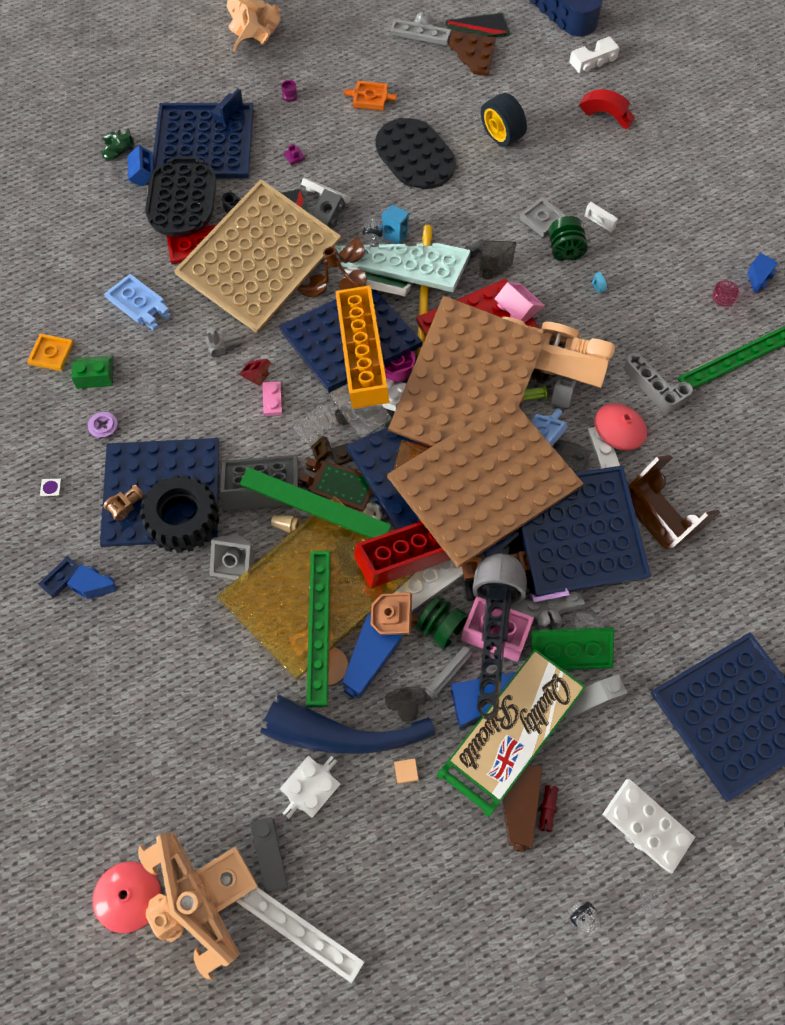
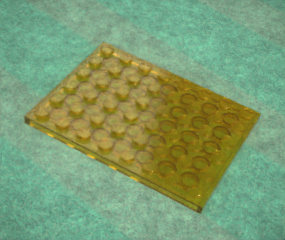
[217,496,415,681]

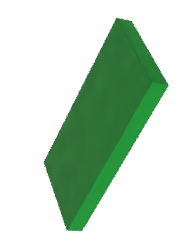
[531,627,614,670]

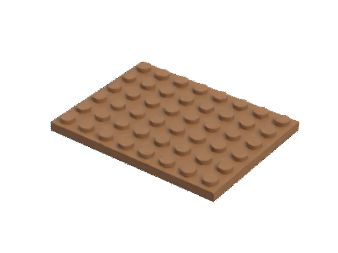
[388,296,547,447]
[387,398,584,568]

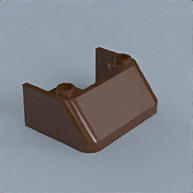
[628,455,721,549]

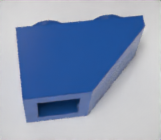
[747,252,778,293]
[67,564,118,599]

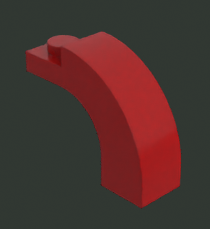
[579,89,635,129]

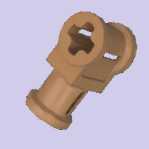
[103,484,145,521]

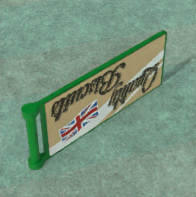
[436,650,585,817]

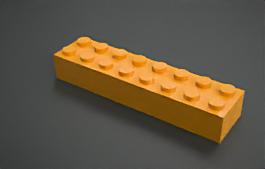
[335,285,390,409]

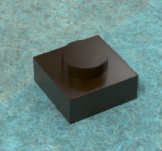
[311,436,333,462]
[331,443,354,465]

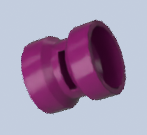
[281,80,297,102]

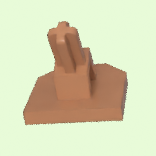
[371,592,419,635]

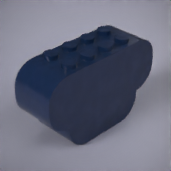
[530,0,603,37]

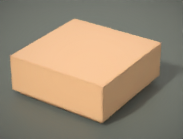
[394,759,419,784]

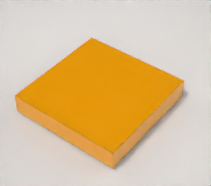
[27,334,74,371]

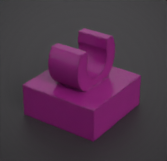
[283,144,305,166]

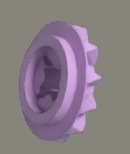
[88,412,118,439]

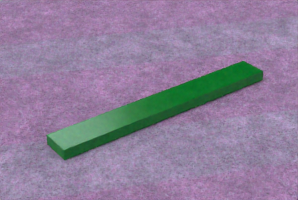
[677,326,785,390]
[240,467,391,539]
[306,551,331,708]

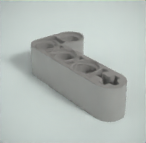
[624,353,693,413]

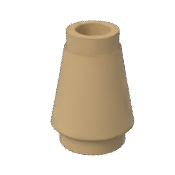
[271,515,301,534]

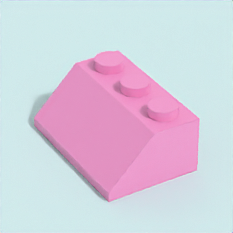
[461,596,534,662]

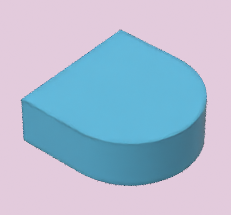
[591,272,607,294]

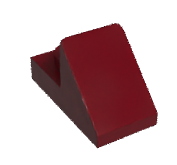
[239,358,272,386]

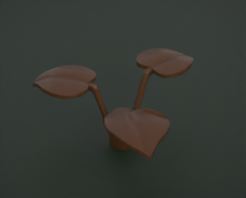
[297,236,367,297]

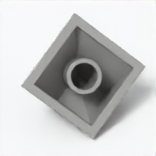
[210,534,254,581]

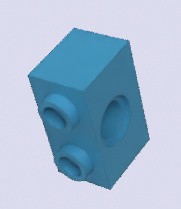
[382,204,409,244]

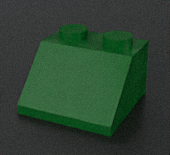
[71,355,114,389]

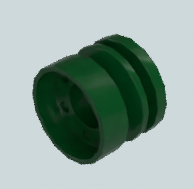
[548,216,588,261]
[416,595,469,650]

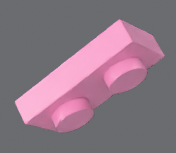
[263,381,282,416]

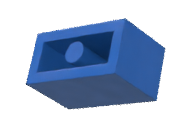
[128,145,153,186]

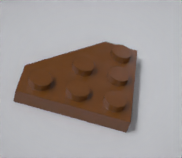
[449,30,496,76]

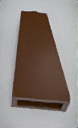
[502,765,542,852]

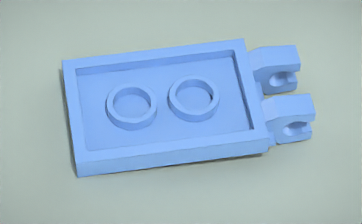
[104,274,171,331]

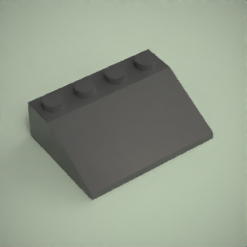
[220,455,299,511]

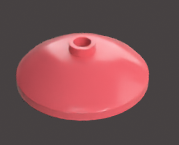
[594,403,647,451]
[93,862,161,933]

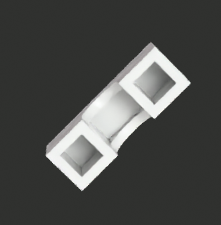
[570,36,620,74]

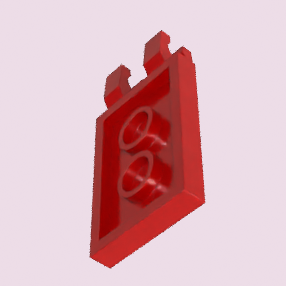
[167,225,216,264]

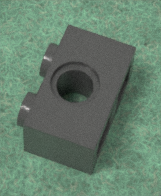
[311,189,345,229]

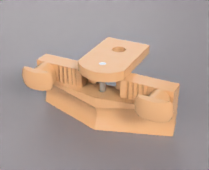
[502,317,615,388]

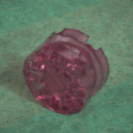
[712,280,739,307]

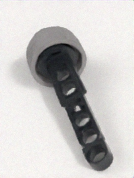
[473,553,527,720]

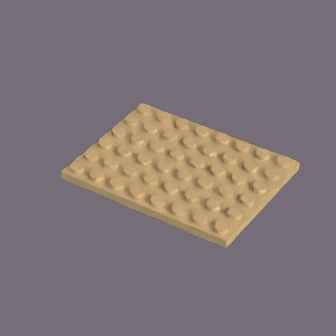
[174,179,341,333]

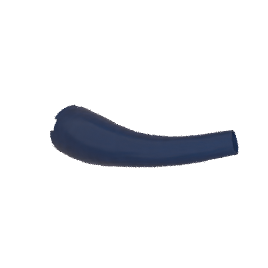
[260,694,435,754]

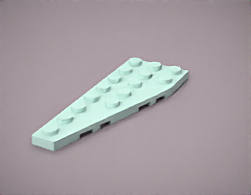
[334,243,471,292]

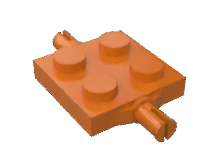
[344,81,397,111]

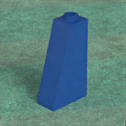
[343,613,402,699]
[451,672,516,729]

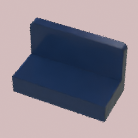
[211,88,243,123]

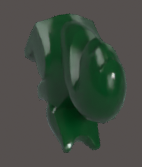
[102,129,134,161]

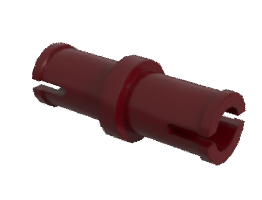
[538,785,559,832]

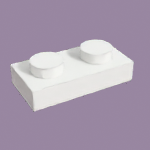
[585,202,618,232]

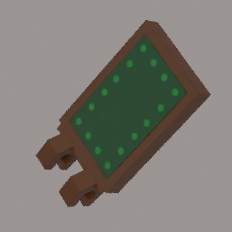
[298,458,372,512]

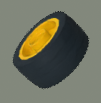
[481,92,527,147]

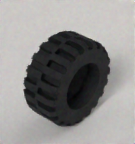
[140,475,219,553]

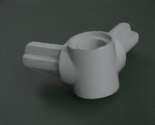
[205,327,242,358]

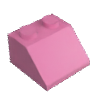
[495,282,545,322]

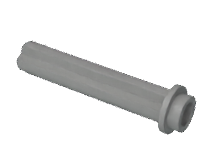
[423,646,473,701]

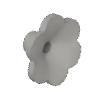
[363,503,383,520]

